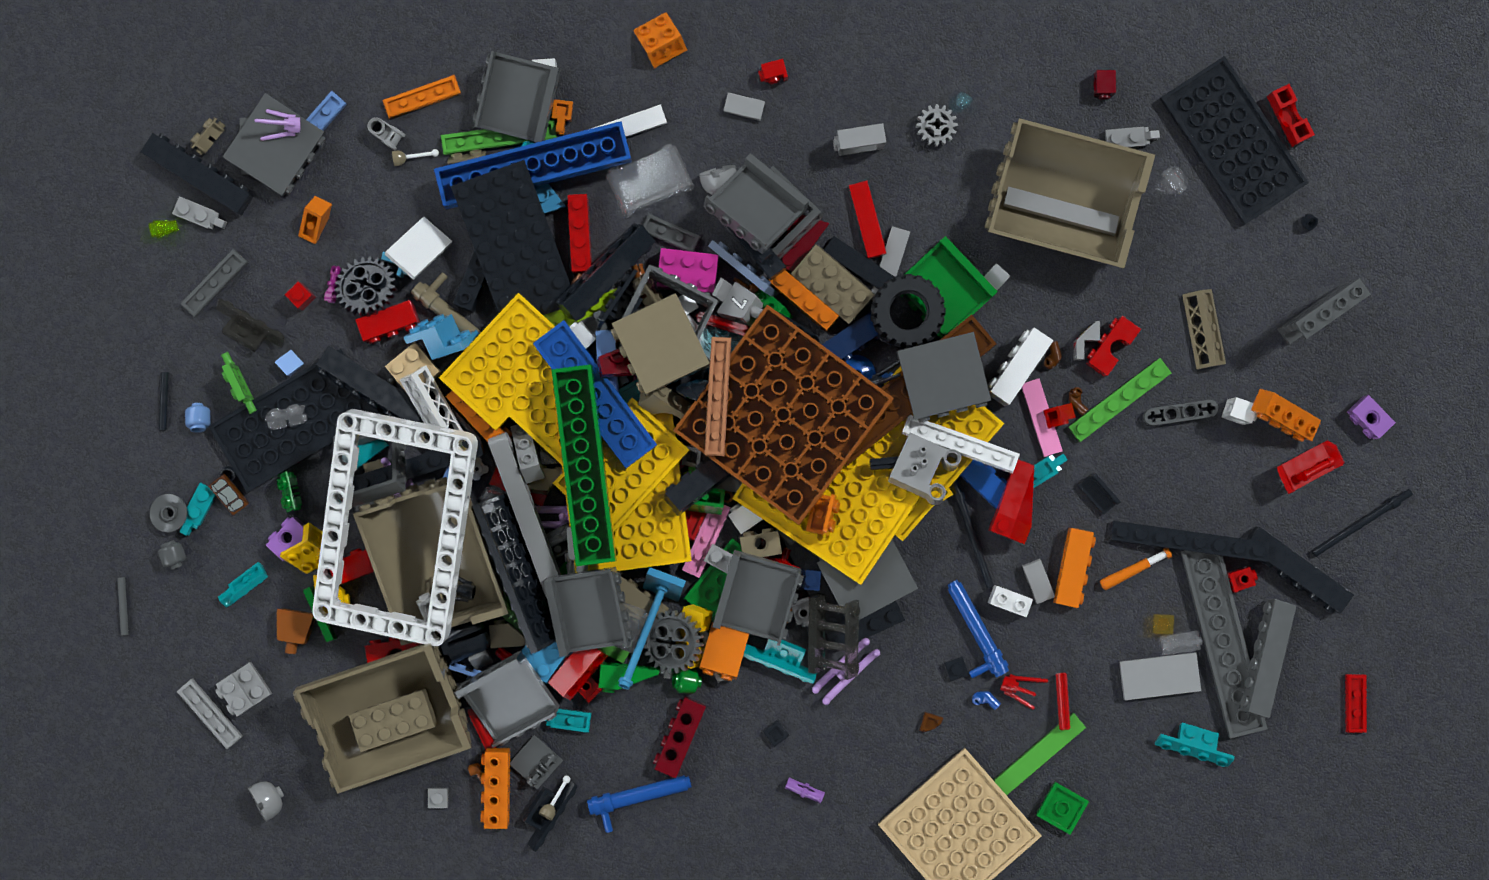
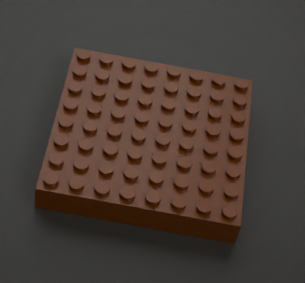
[673,305,894,525]

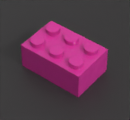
[657,248,719,295]

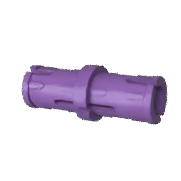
[785,777,825,803]

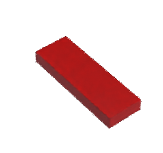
[1345,674,1367,733]

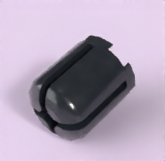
[440,621,490,665]

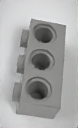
[510,424,545,484]

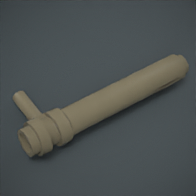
[411,272,482,334]

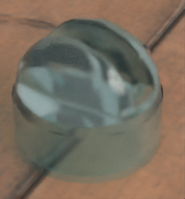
[956,92,973,109]

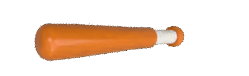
[1100,548,1172,590]

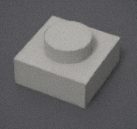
[428,788,448,808]

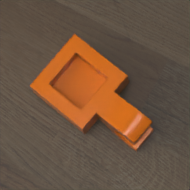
[552,99,573,135]

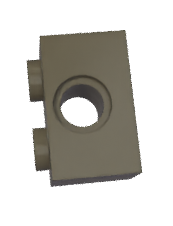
[739,528,782,557]

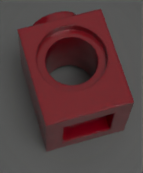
[1094,70,1116,100]

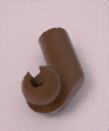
[1044,341,1061,369]
[1069,387,1088,416]

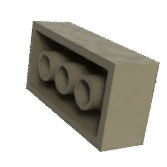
[791,244,876,324]
[348,688,438,752]

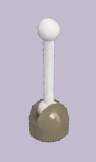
[392,149,439,166]
[539,776,570,821]

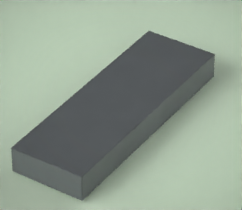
[643,213,701,252]

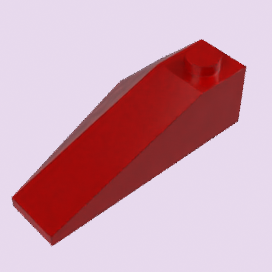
[988,459,1034,545]

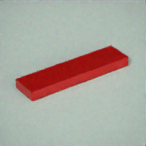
[849,181,887,259]

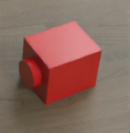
[284,281,316,311]

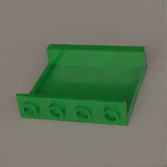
[900,236,998,339]

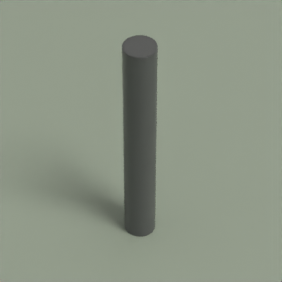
[117,577,129,635]

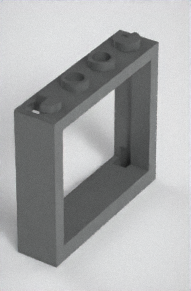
[719,166,823,259]
[621,265,718,340]
[333,424,407,507]

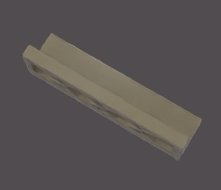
[1182,289,1226,369]

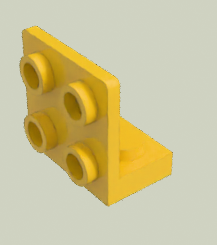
[280,523,323,574]

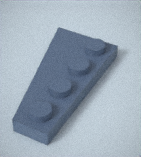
[708,240,779,298]

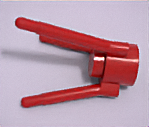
[1000,674,1048,710]

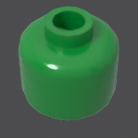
[672,668,702,694]

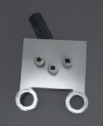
[869,432,961,505]

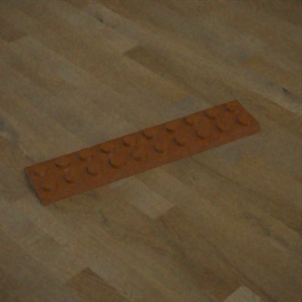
[845,314,996,467]

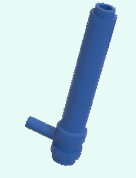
[948,580,1009,679]
[587,775,691,833]

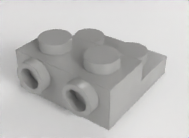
[216,662,272,716]

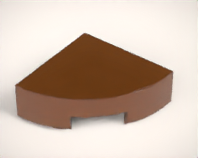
[919,712,943,731]

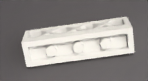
[400,365,463,431]

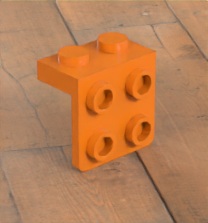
[806,494,840,536]

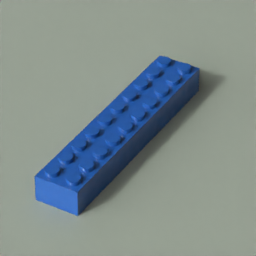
[434,121,632,210]

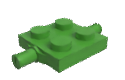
[221,352,257,414]

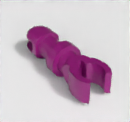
[324,265,341,303]

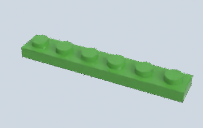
[1068,358,1171,442]

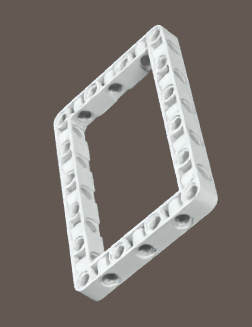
[312,409,478,646]

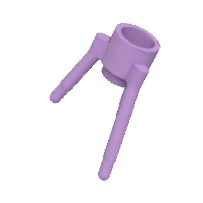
[254,109,300,141]

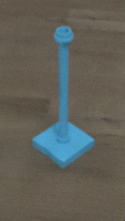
[618,567,686,690]

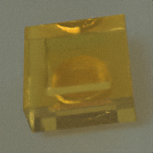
[1152,614,1174,635]

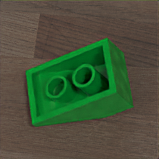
[599,662,660,693]

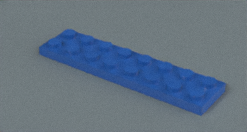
[533,320,657,469]

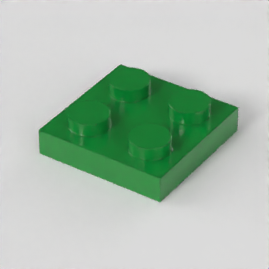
[1036,781,1089,835]

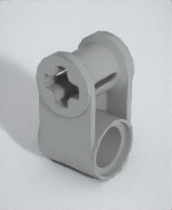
[368,118,406,151]

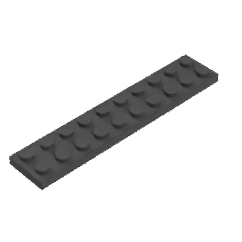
[1180,551,1268,739]

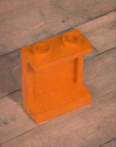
[699,622,749,681]

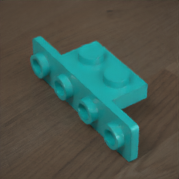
[743,639,817,684]
[1155,722,1235,767]

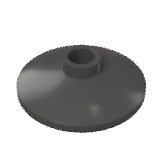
[150,494,187,532]

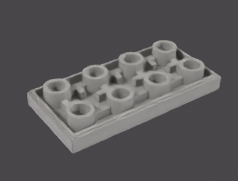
[1119,652,1201,700]

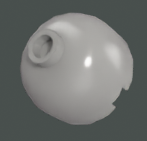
[699,165,737,195]
[248,781,284,821]

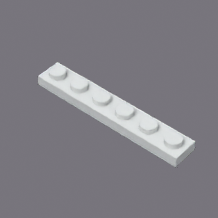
[902,415,1020,474]

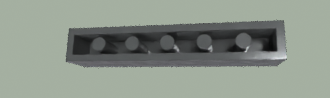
[1240,599,1296,718]

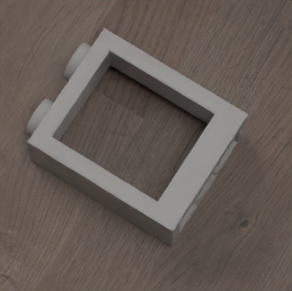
[833,123,886,156]

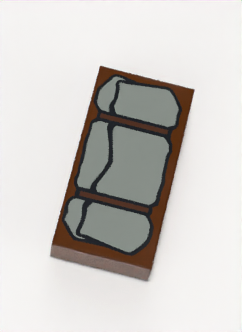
[208,474,249,515]

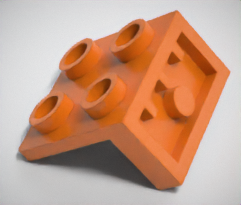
[633,12,687,68]

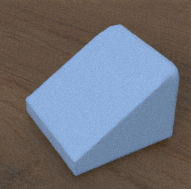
[275,350,304,377]

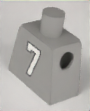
[717,282,764,326]

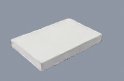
[385,217,452,280]

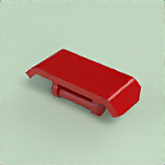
[1277,440,1345,494]

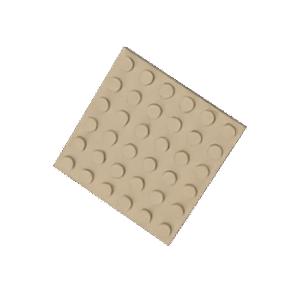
[878,747,1041,880]

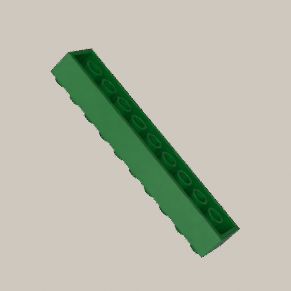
[551,364,617,566]

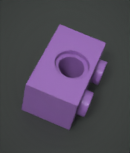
[1347,395,1396,439]
[266,517,304,561]

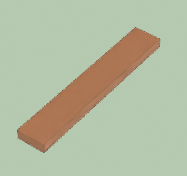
[705,337,731,456]

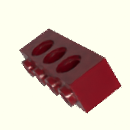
[653,696,706,778]

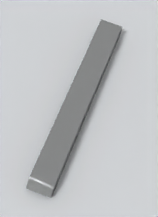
[488,432,561,598]

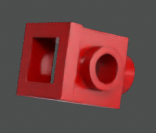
[758,59,788,84]
[1043,403,1076,428]
[1227,567,1258,592]
[578,676,603,703]

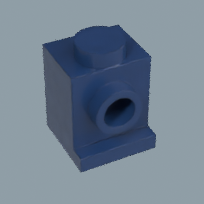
[800,569,821,591]

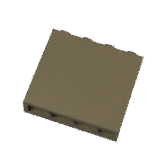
[610,293,710,396]

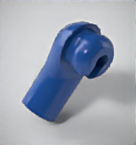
[972,691,1001,710]

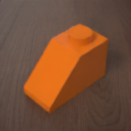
[298,196,332,244]

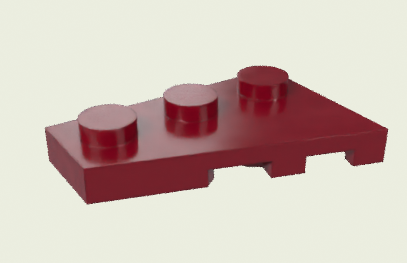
[780,215,829,272]
[597,349,636,378]

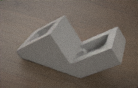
[1073,321,1100,361]

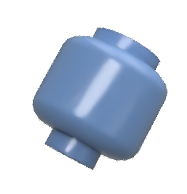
[185,403,211,432]

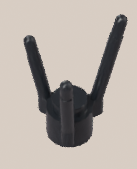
[869,360,901,388]
[443,576,476,602]

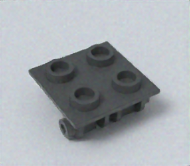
[510,735,563,789]

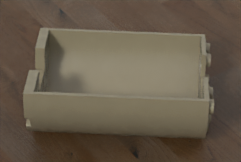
[985,118,1155,268]
[353,477,511,646]
[293,643,471,794]

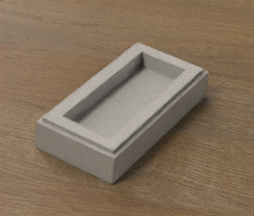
[724,92,765,121]

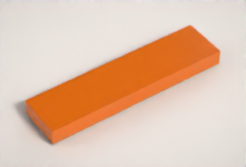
[383,75,461,119]

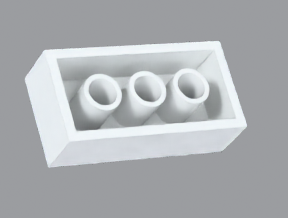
[987,328,1053,406]

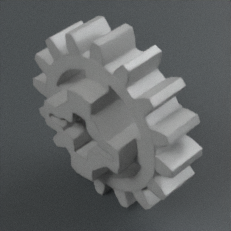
[916,104,958,147]

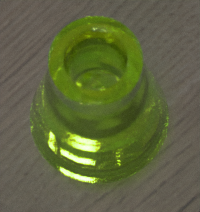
[148,220,179,239]

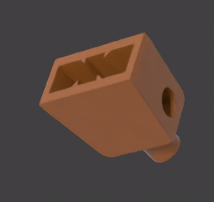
[277,608,316,654]

